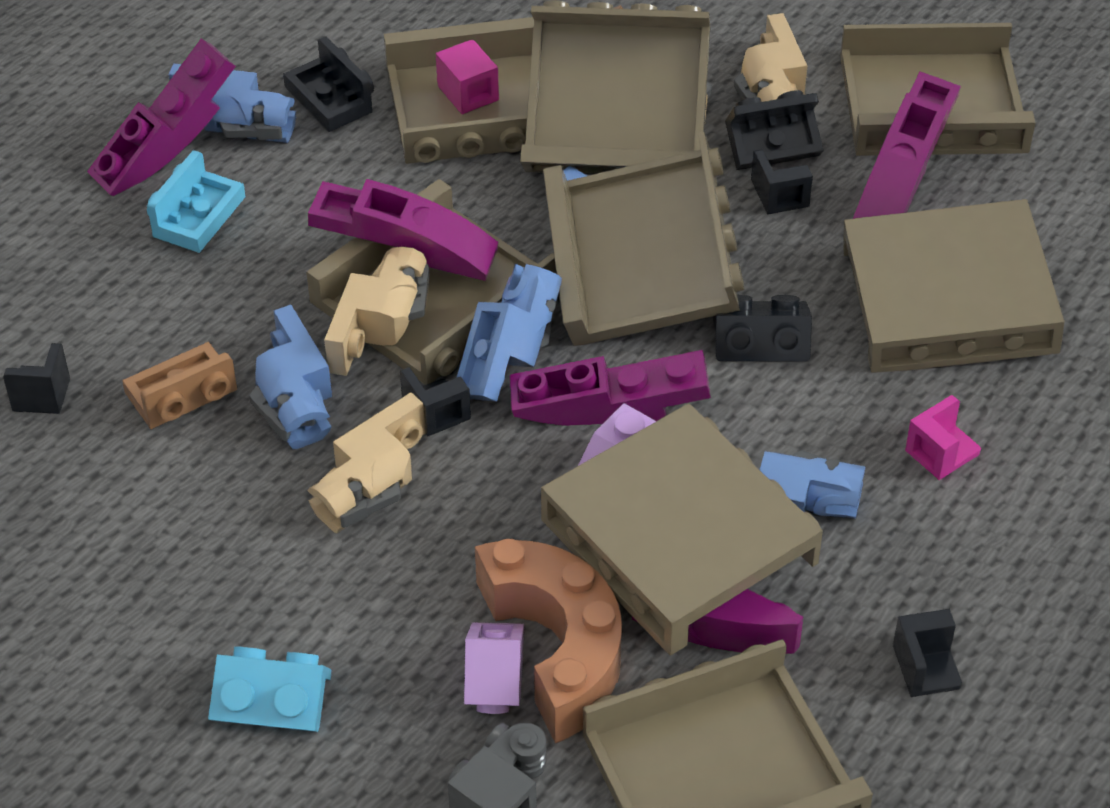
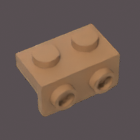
[122,342,237,429]

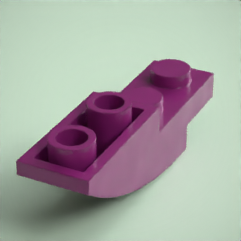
[87,38,236,196]
[853,71,961,219]
[308,179,499,281]
[510,350,711,426]
[632,589,804,654]

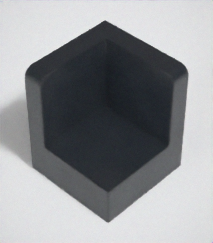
[751,149,813,215]
[3,343,70,414]
[400,367,471,437]
[893,608,962,697]

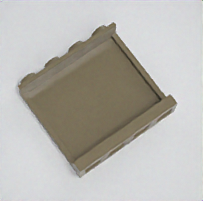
[520,0,711,175]
[384,17,534,164]
[840,23,1036,156]
[543,131,745,346]
[306,179,557,385]
[843,199,1065,373]
[541,403,823,656]
[583,639,873,808]

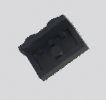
[283,36,374,132]
[725,90,824,170]
[713,294,812,362]

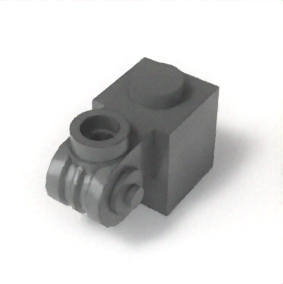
[448,723,547,808]

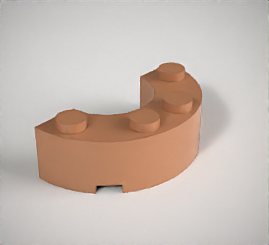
[475,539,622,743]

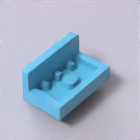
[147,150,246,253]
[208,647,332,732]

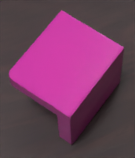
[436,40,499,114]
[905,395,981,480]

